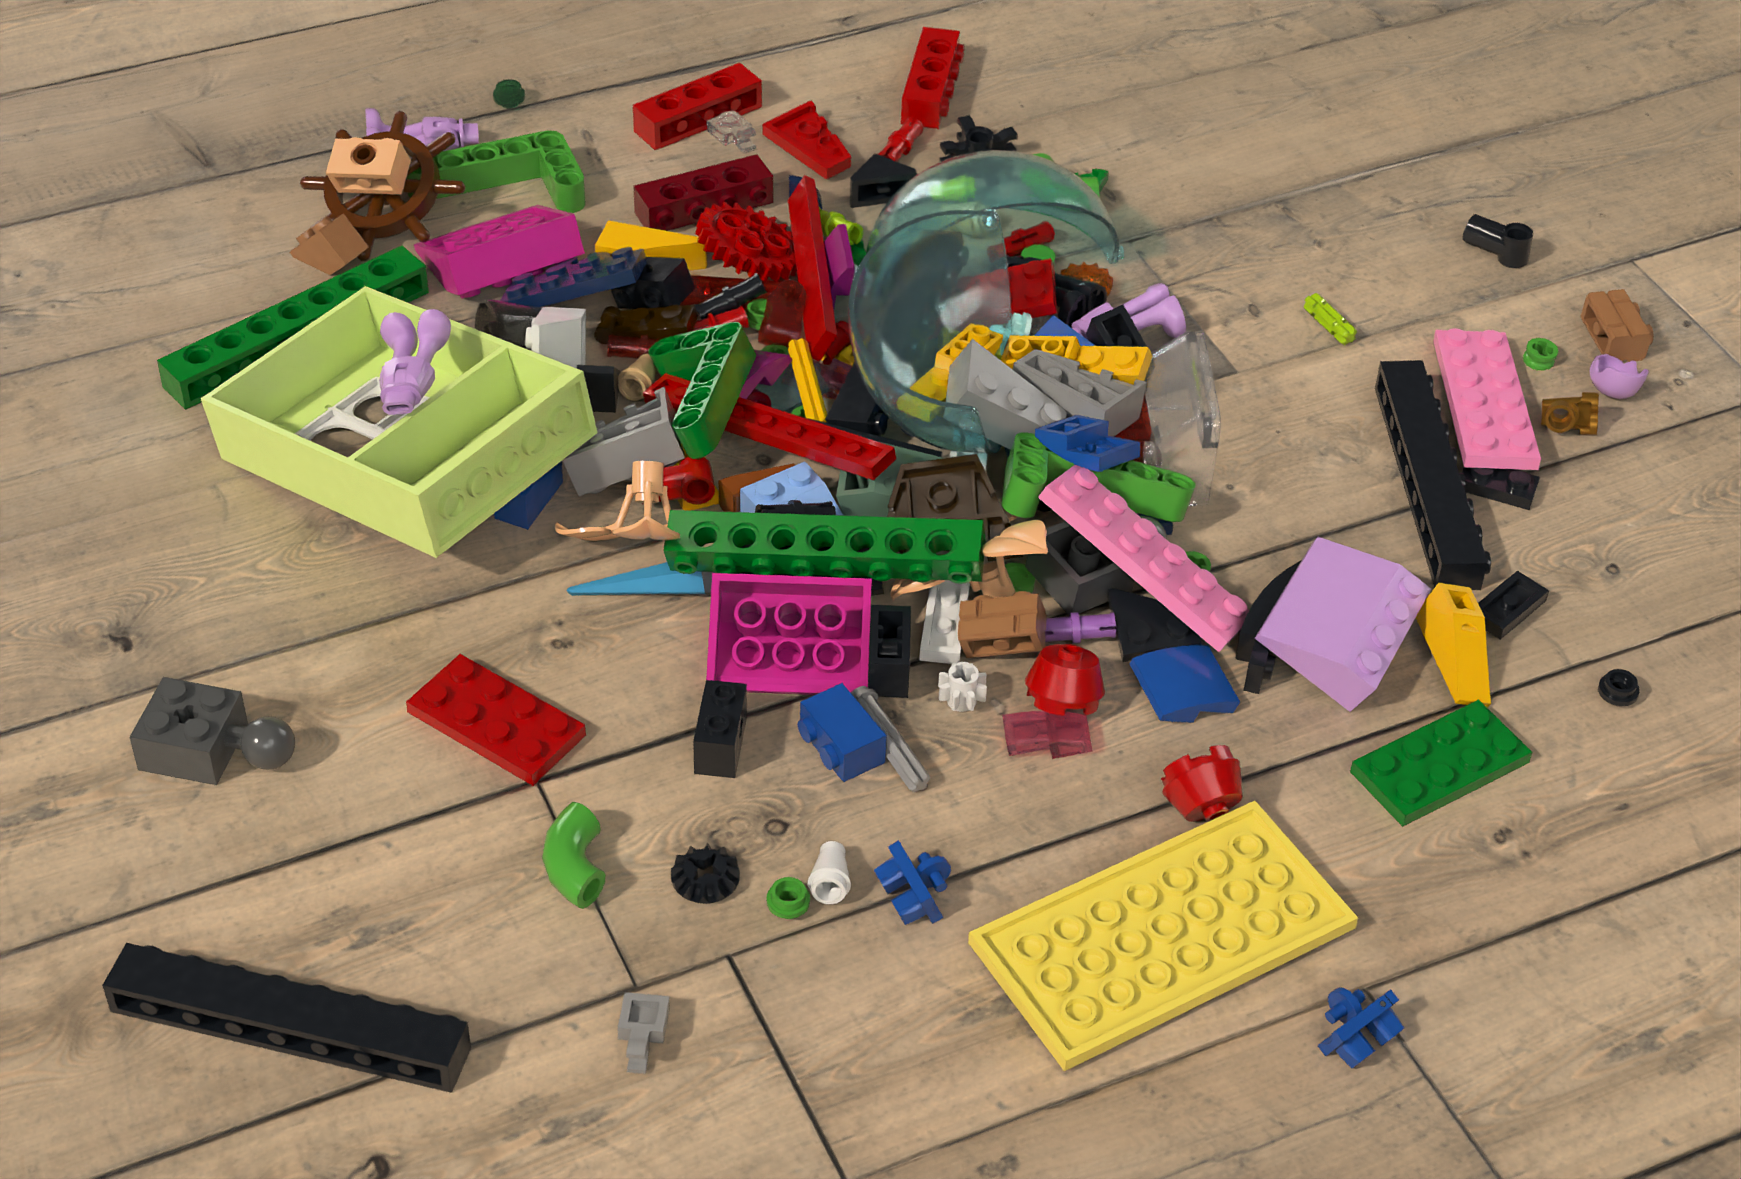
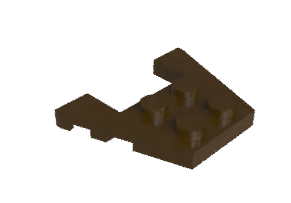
[887,454,1023,562]

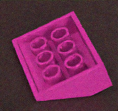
[414,204,585,298]
[706,573,872,695]

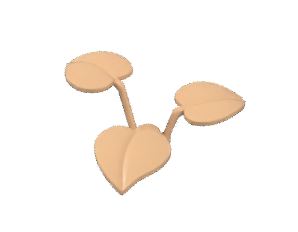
[555,461,680,541]
[890,498,1048,601]

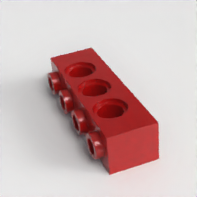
[901,26,965,129]
[633,62,762,151]

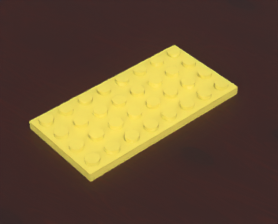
[968,800,1358,1072]

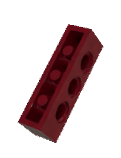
[633,154,773,231]

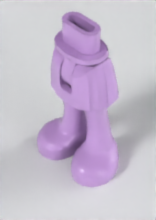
[366,108,479,151]
[1072,283,1186,341]
[379,309,451,415]

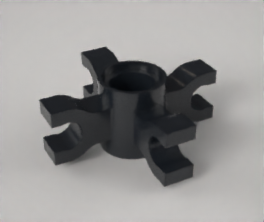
[939,115,1018,182]

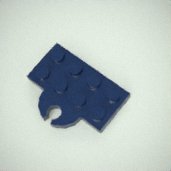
[498,247,647,317]

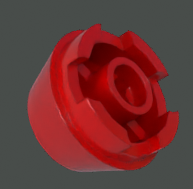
[1025,644,1105,716]
[1161,745,1243,822]

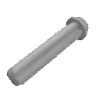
[851,686,930,792]

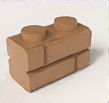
[1580,289,1654,362]
[958,591,1047,658]

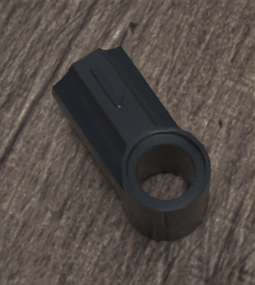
[1462,214,1533,268]

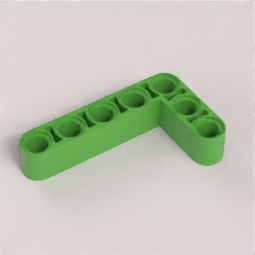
[406,130,585,213]
[1002,432,1196,522]

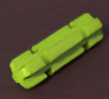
[1304,293,1357,345]

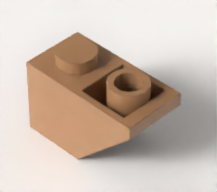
[289,213,369,275]

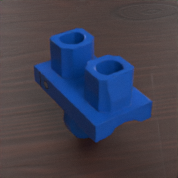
[874,840,951,925]
[1317,987,1405,1069]

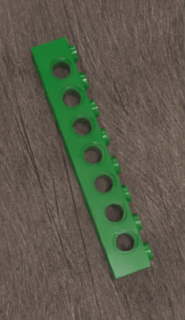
[157,245,429,410]
[663,510,986,584]

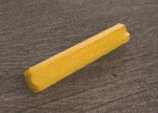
[788,338,827,423]

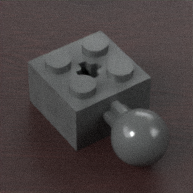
[1025,516,1167,616]
[129,677,295,785]

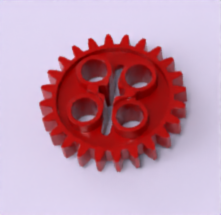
[695,202,797,282]

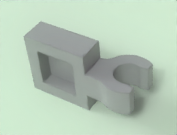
[618,992,670,1074]

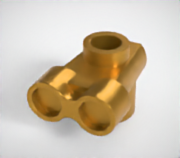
[1541,392,1599,435]

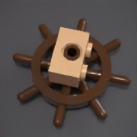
[300,111,465,261]

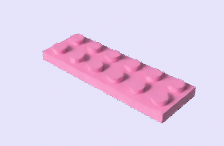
[1433,329,1541,470]
[1038,465,1249,652]

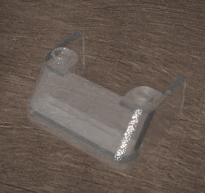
[1141,331,1221,506]

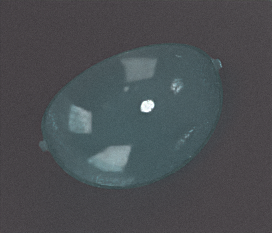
[860,150,1124,297]
[848,208,1012,454]

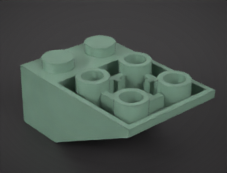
[836,442,943,517]

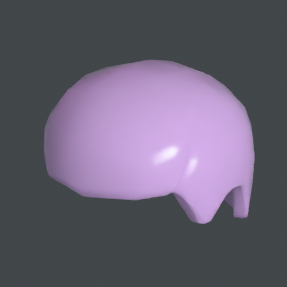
[1590,354,1649,399]

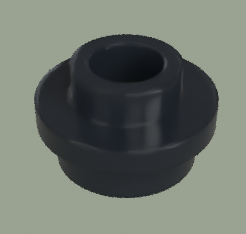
[1598,669,1640,706]

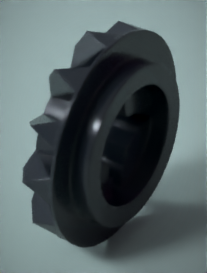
[671,843,740,904]

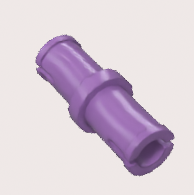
[1045,612,1116,644]

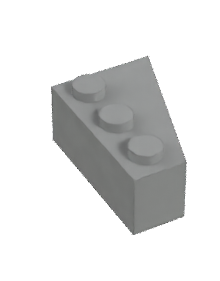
[944,339,1066,450]
[1013,349,1147,437]
[562,387,685,496]

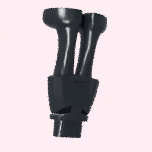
[989,254,1107,328]

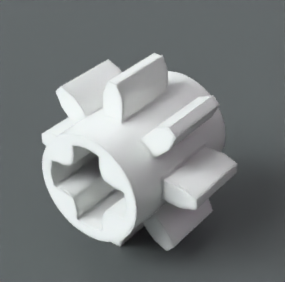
[938,662,987,712]

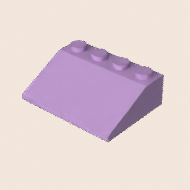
[1255,537,1431,712]

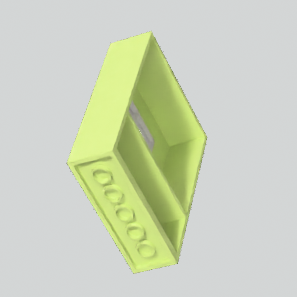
[201,286,598,558]

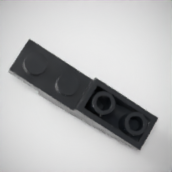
[1235,561,1301,694]

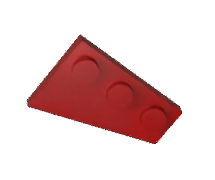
[762,100,851,180]

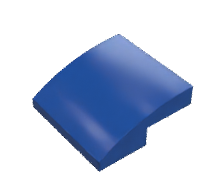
[1035,415,1140,472]
[1129,645,1240,723]

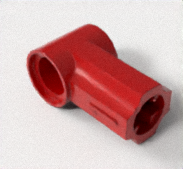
[642,456,715,505]

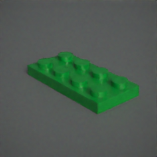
[1350,700,1533,827]

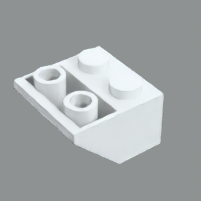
[525,307,586,368]

